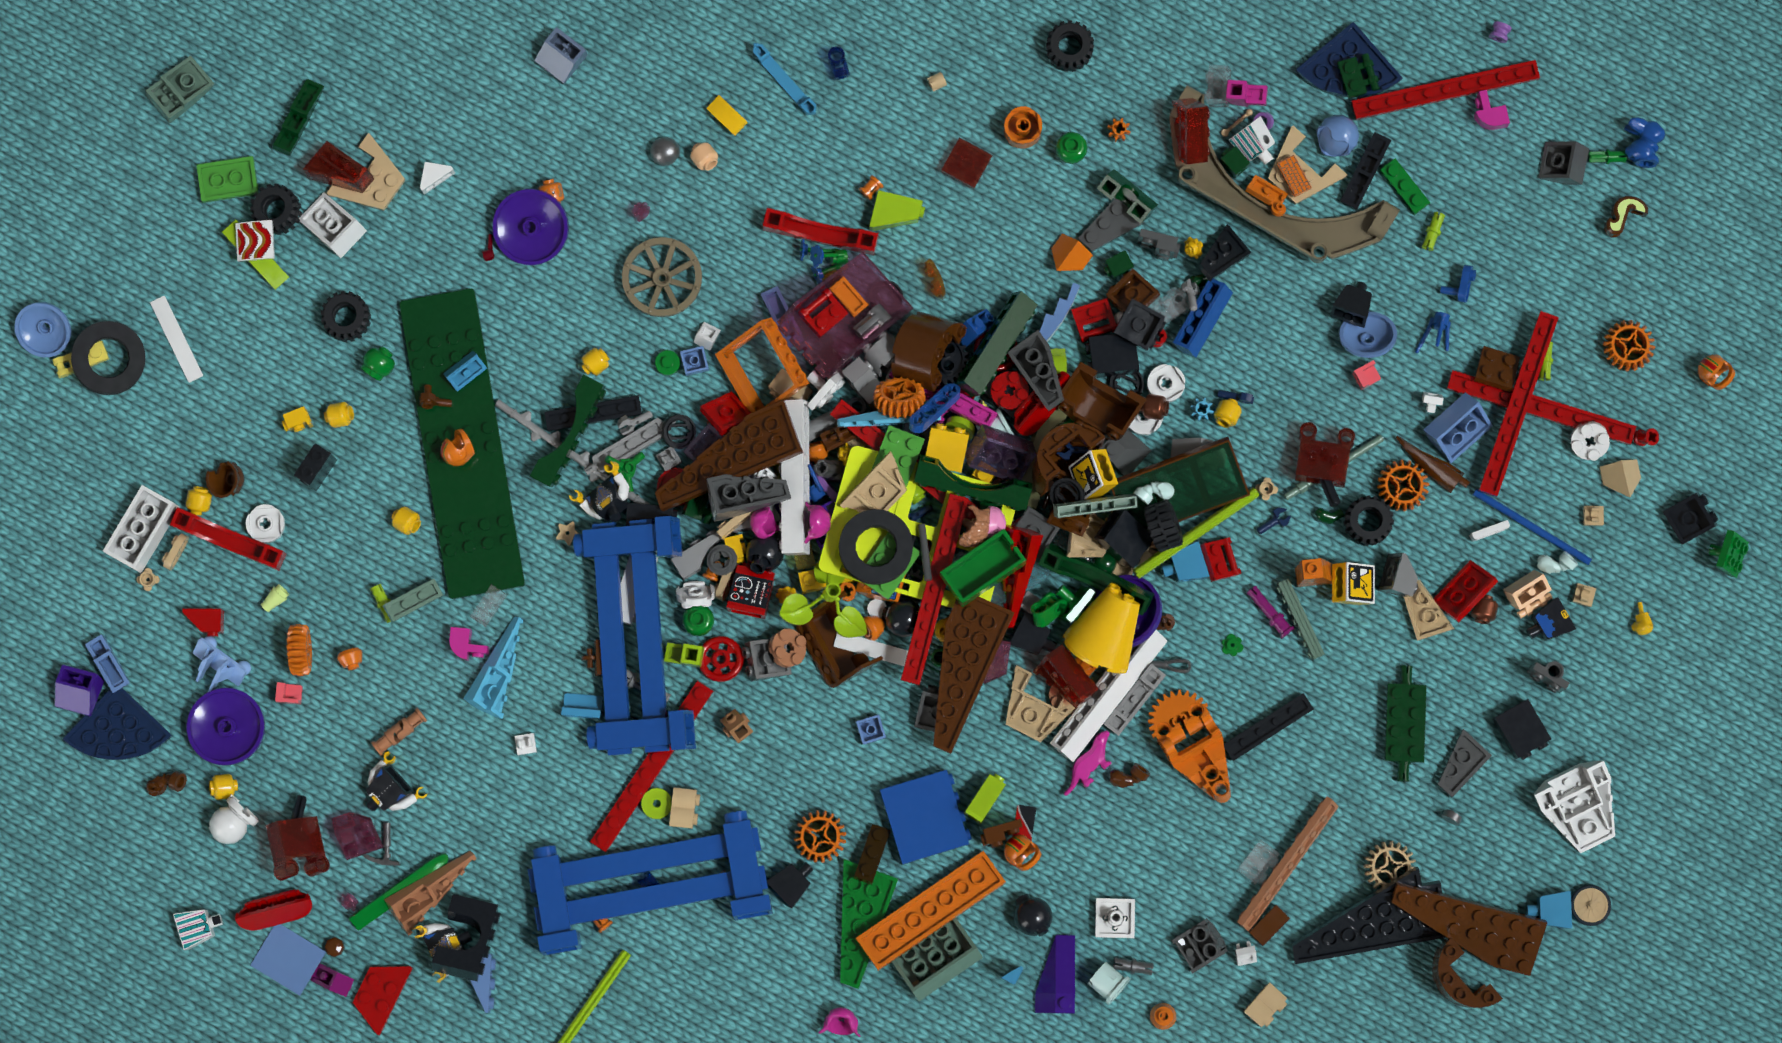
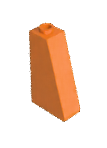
[1295,558,1332,587]

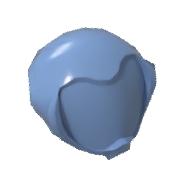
[1316,115,1359,157]

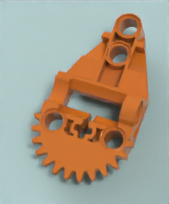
[1148,690,1231,803]

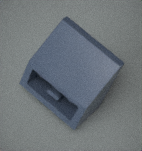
[535,27,588,84]

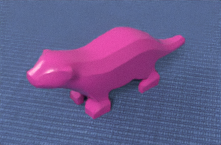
[1064,730,1112,796]

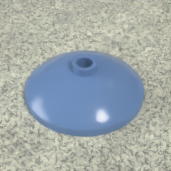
[15,302,71,357]
[1339,311,1397,358]

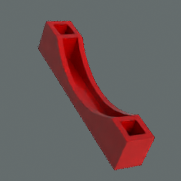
[763,208,879,256]
[170,507,287,571]

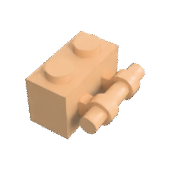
[1503,570,1553,619]

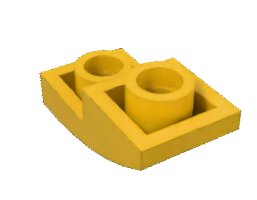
[706,95,748,136]

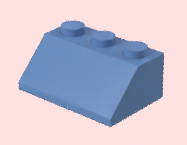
[1423,392,1493,463]

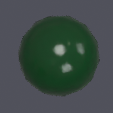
[1093,552,1117,573]

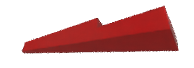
[1003,525,1043,628]

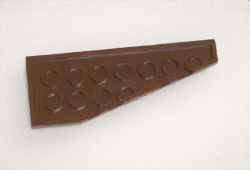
[655,400,803,511]
[933,597,1015,754]
[1391,882,1547,976]

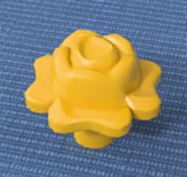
[1184,237,1203,259]
[837,443,851,466]
[776,586,798,604]

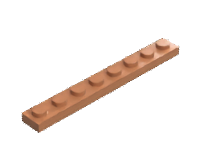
[1237,796,1339,932]

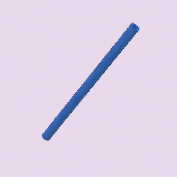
[1473,488,1592,565]

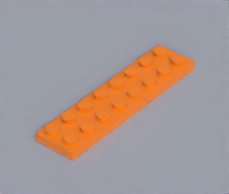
[856,851,1006,971]

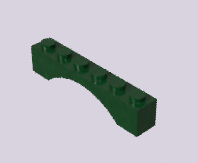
[530,374,606,488]
[914,454,1032,511]
[1038,543,1154,615]

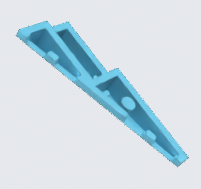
[837,400,941,427]
[463,617,523,719]

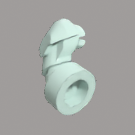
[1133,482,1174,505]
[1537,551,1578,574]

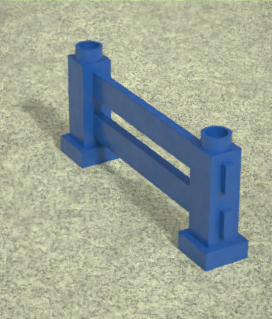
[573,516,696,756]
[528,811,773,956]

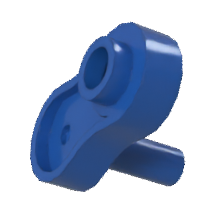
[1440,265,1476,303]

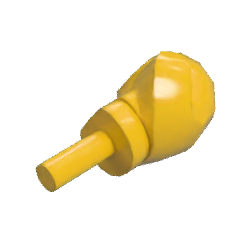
[1631,602,1653,636]

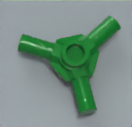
[605,452,645,493]

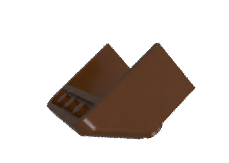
[796,592,883,688]

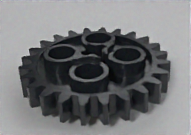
[936,338,970,389]

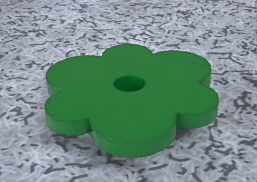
[1222,634,1243,656]

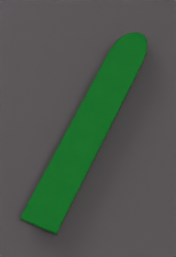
[349,853,448,931]

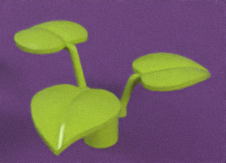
[779,561,867,638]

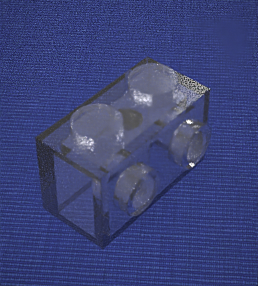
[1204,65,1231,107]
[1148,287,1191,324]
[1236,839,1280,885]

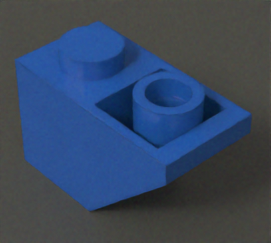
[961,309,995,347]

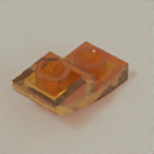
[924,259,946,300]

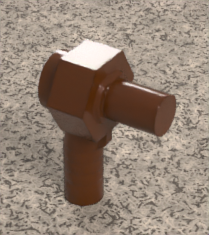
[419,384,452,409]

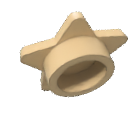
[556,522,579,546]

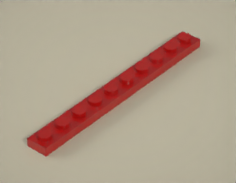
[1351,60,1540,120]
[1478,311,1559,497]
[1446,370,1636,445]
[830,399,981,520]
[900,494,969,685]
[590,680,714,853]

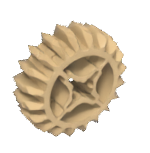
[1364,841,1416,889]

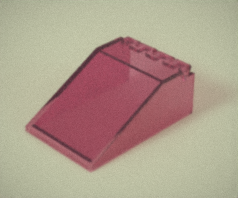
[777,252,913,379]

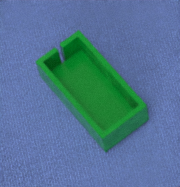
[940,529,1026,607]

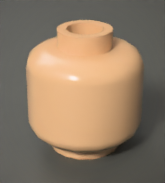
[690,143,718,171]

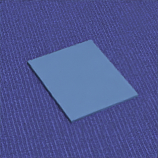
[250,924,326,996]

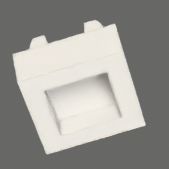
[1422,392,1444,413]
[514,733,537,756]
[1235,941,1257,966]

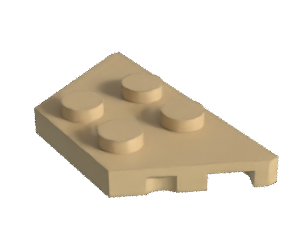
[840,451,907,513]
[1067,513,1106,557]

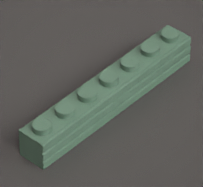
[1053,494,1137,518]
[1276,578,1325,660]

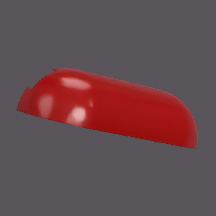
[1014,371,1070,436]
[235,889,312,931]

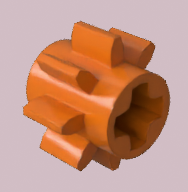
[1107,118,1131,142]

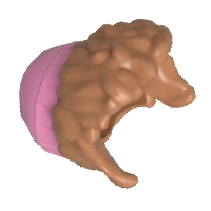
[959,505,1006,548]

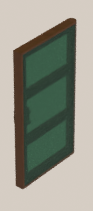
[1111,436,1250,532]

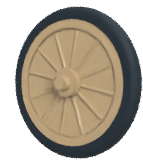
[1571,885,1611,926]

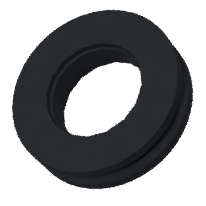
[71,321,145,395]
[839,509,913,585]

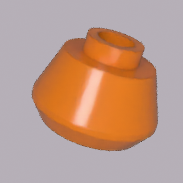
[809,441,828,464]
[863,616,885,641]
[337,648,362,671]
[1150,1003,1176,1030]

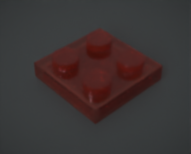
[941,137,993,189]

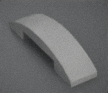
[1104,664,1166,736]

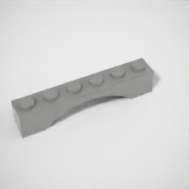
[671,505,781,580]

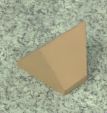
[1599,459,1641,497]

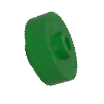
[655,350,680,376]

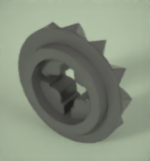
[707,545,737,575]

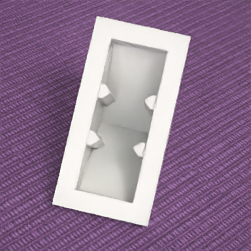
[420,162,455,195]

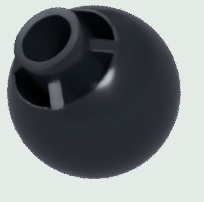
[746,536,784,574]
[882,599,920,638]
[1014,894,1053,937]

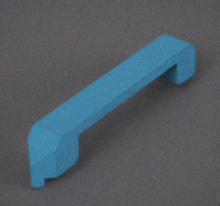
[753,43,816,115]

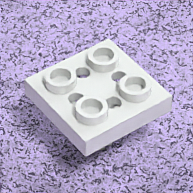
[807,370,845,410]
[1095,898,1135,938]

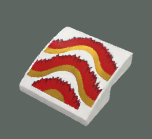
[235,220,275,262]

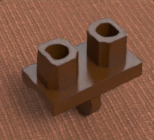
[820,425,857,452]
[581,640,602,676]

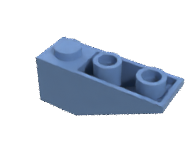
[470,954,496,1013]

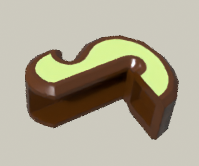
[1604,196,1648,238]

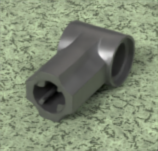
[853,303,892,341]
[814,460,845,482]

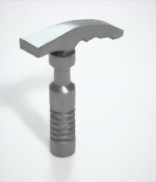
[364,823,400,866]

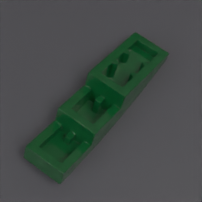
[273,79,324,156]

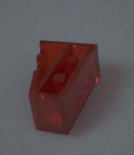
[1172,98,1210,164]
[302,141,374,193]
[1033,644,1099,708]

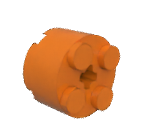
[1004,106,1042,149]

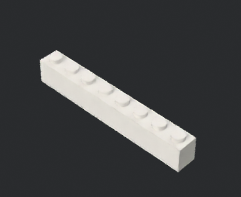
[779,399,810,556]
[1050,630,1167,762]

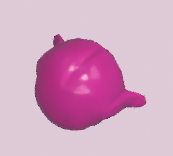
[805,502,831,544]
[750,507,780,539]
[818,1007,861,1037]

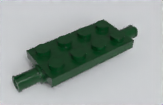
[1385,665,1427,782]

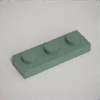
[383,579,443,623]

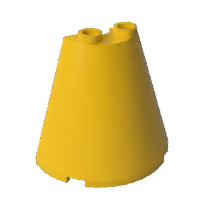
[1063,583,1140,674]

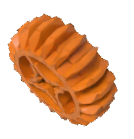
[1603,320,1655,372]
[873,377,926,419]
[1377,460,1429,512]
[287,624,312,676]
[794,810,846,863]

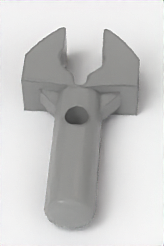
[1181,278,1200,311]
[617,411,653,435]

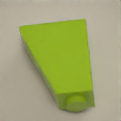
[869,190,926,231]
[965,774,1006,825]

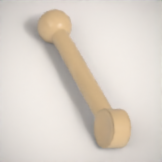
[1221,109,1253,137]

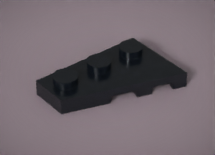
[1198,224,1251,281]

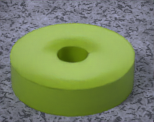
[945,416,975,441]
[641,788,672,819]

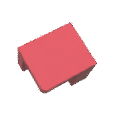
[1352,360,1381,390]
[275,682,303,705]

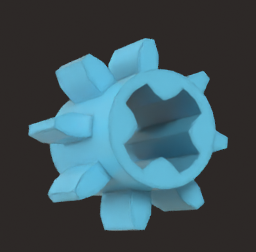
[1190,398,1214,422]

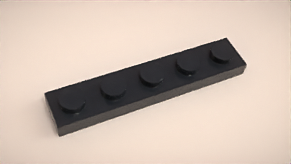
[545,395,642,432]
[1224,693,1314,761]

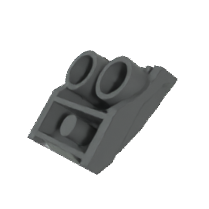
[1171,918,1227,974]

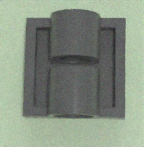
[1527,661,1570,693]

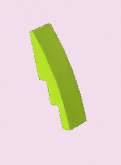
[222,219,289,290]

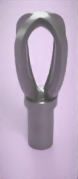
[1150,659,1191,673]

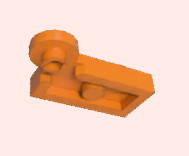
[1245,175,1288,217]

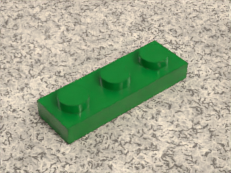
[1380,158,1430,215]

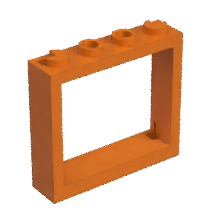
[715,317,809,413]

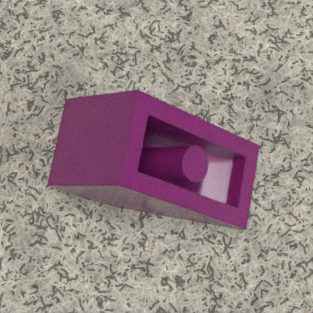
[310,963,354,997]

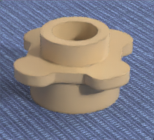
[1255,478,1278,501]
[137,568,160,591]

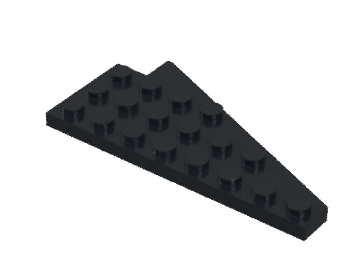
[1292,867,1446,964]

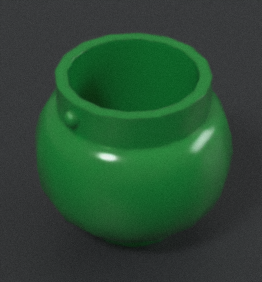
[1055,132,1088,164]
[360,346,395,381]
[682,606,714,636]

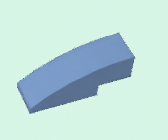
[761,286,804,348]
[85,634,130,693]

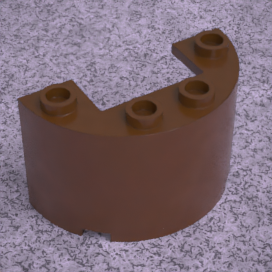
[891,312,967,392]
[1058,362,1147,441]
[1032,423,1105,497]
[1432,938,1503,1008]

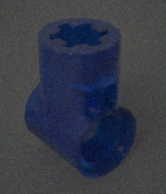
[828,46,850,80]

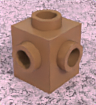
[720,709,753,743]

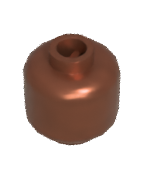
[1140,394,1169,420]
[1471,595,1498,624]

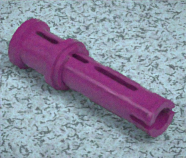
[1247,586,1295,639]

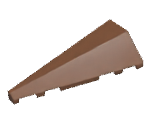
[384,851,476,936]

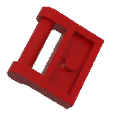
[798,288,849,339]
[1071,298,1117,343]
[1200,537,1242,582]

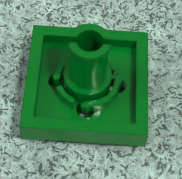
[1709,530,1749,578]
[1055,585,1096,622]

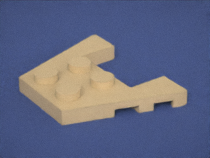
[1267,126,1348,205]
[326,133,405,211]
[1006,665,1083,743]

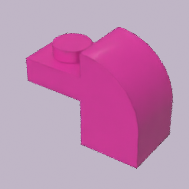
[1226,80,1268,107]
[1474,90,1510,130]
[449,627,489,661]

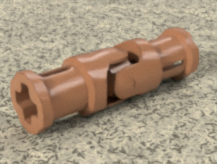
[371,707,428,756]

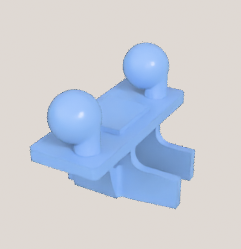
[193,637,251,692]

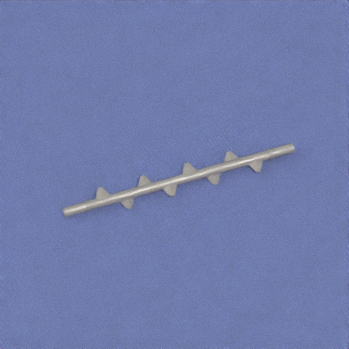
[495,399,650,504]

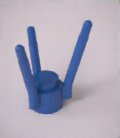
[1415,312,1451,353]
[780,464,826,503]

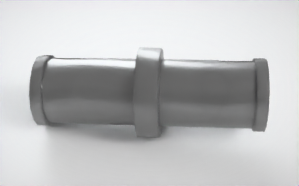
[1113,957,1154,975]

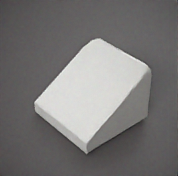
[694,322,721,350]

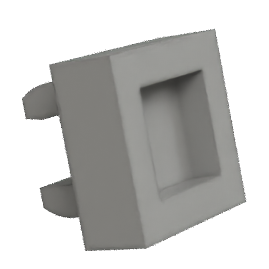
[656,447,682,471]

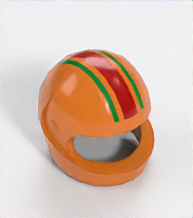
[1698,354,1735,390]
[441,428,475,466]
[1004,835,1042,871]

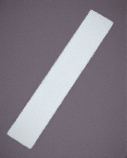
[150,296,203,383]
[834,633,908,666]

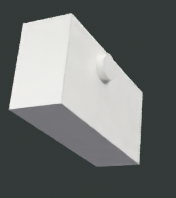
[103,485,180,573]

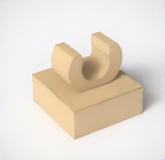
[1583,506,1604,526]
[1572,583,1596,607]

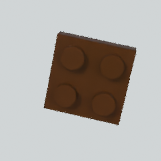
[1474,346,1520,392]

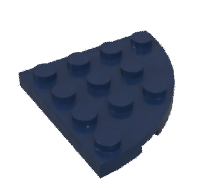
[1296,22,1403,97]
[63,688,173,760]

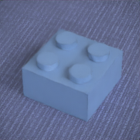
[680,346,709,376]
[856,715,886,745]

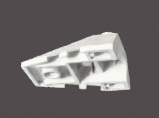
[1534,760,1615,853]

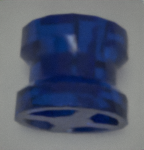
[637,872,660,888]

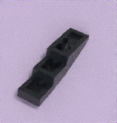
[1341,132,1391,209]

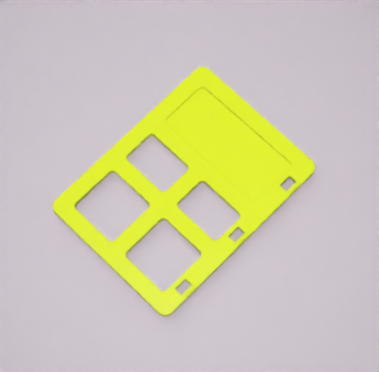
[819,446,1015,608]

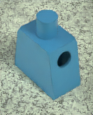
[1161,541,1210,582]
[1526,891,1572,929]

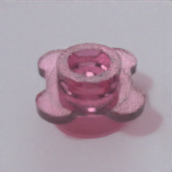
[632,202,650,222]
[340,892,359,911]

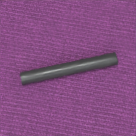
[918,524,932,581]

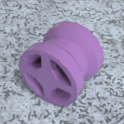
[1489,21,1512,43]

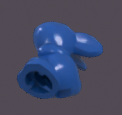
[1624,117,1665,168]

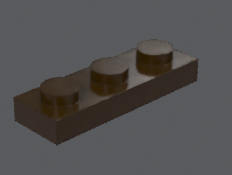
[854,824,891,885]

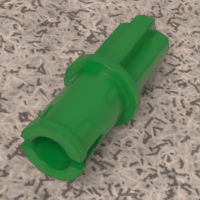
[1588,149,1627,164]

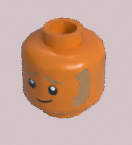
[538,179,564,203]

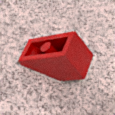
[182,609,224,637]

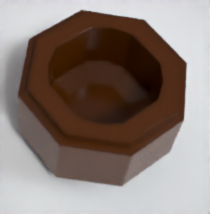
[325,937,345,957]

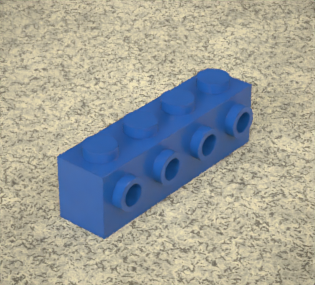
[1173,279,1233,358]

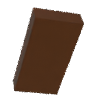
[1249,905,1290,946]

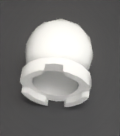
[209,794,259,844]

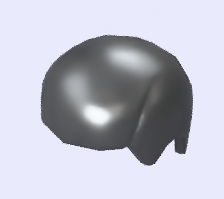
[650,137,680,166]

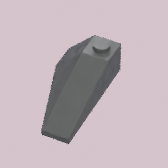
[1007,330,1064,411]
[706,474,791,522]

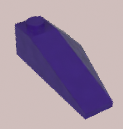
[1035,935,1075,1014]

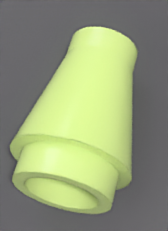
[261,584,289,612]

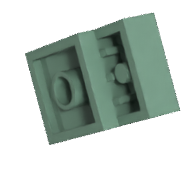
[145,55,214,124]

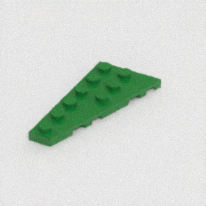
[840,859,898,989]

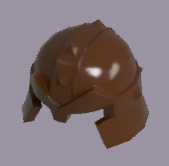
[206,461,245,498]

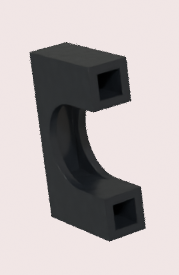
[432,894,501,982]

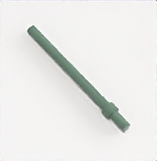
[1284,435,1384,501]

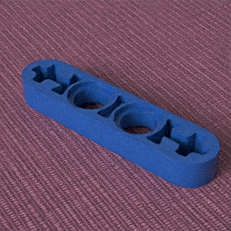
[909,383,960,433]

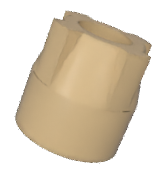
[927,72,947,92]

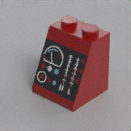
[726,563,775,620]

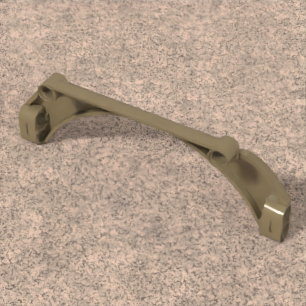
[1169,85,1400,263]

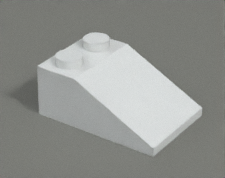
[299,192,367,258]

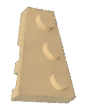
[1404,580,1455,641]

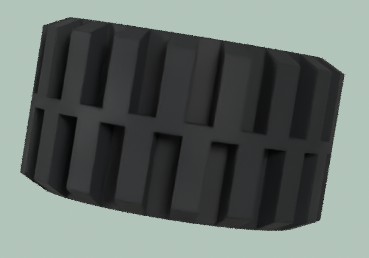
[1046,20,1094,72]
[250,184,302,235]
[320,291,371,342]
[1343,496,1394,546]
[1144,499,1183,552]

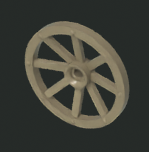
[622,237,702,317]

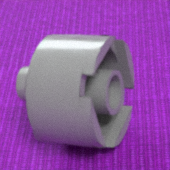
[864,332,896,377]

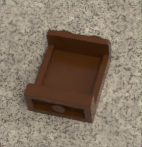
[1047,484,1090,537]

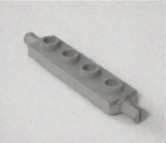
[584,418,676,476]

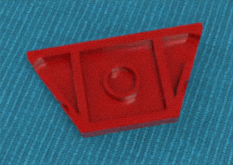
[352,966,413,1036]

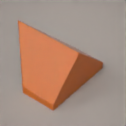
[1051,234,1093,271]

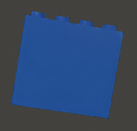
[880,770,972,865]

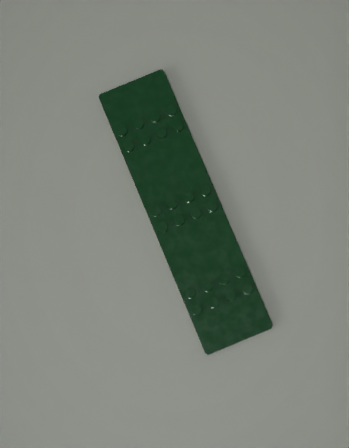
[400,289,525,599]

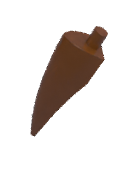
[1396,435,1470,493]

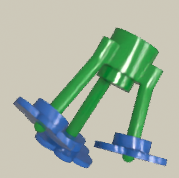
[800,239,848,285]

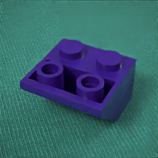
[55,665,104,717]

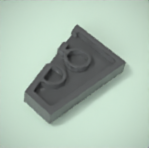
[1078,199,1144,252]
[1437,729,1492,798]

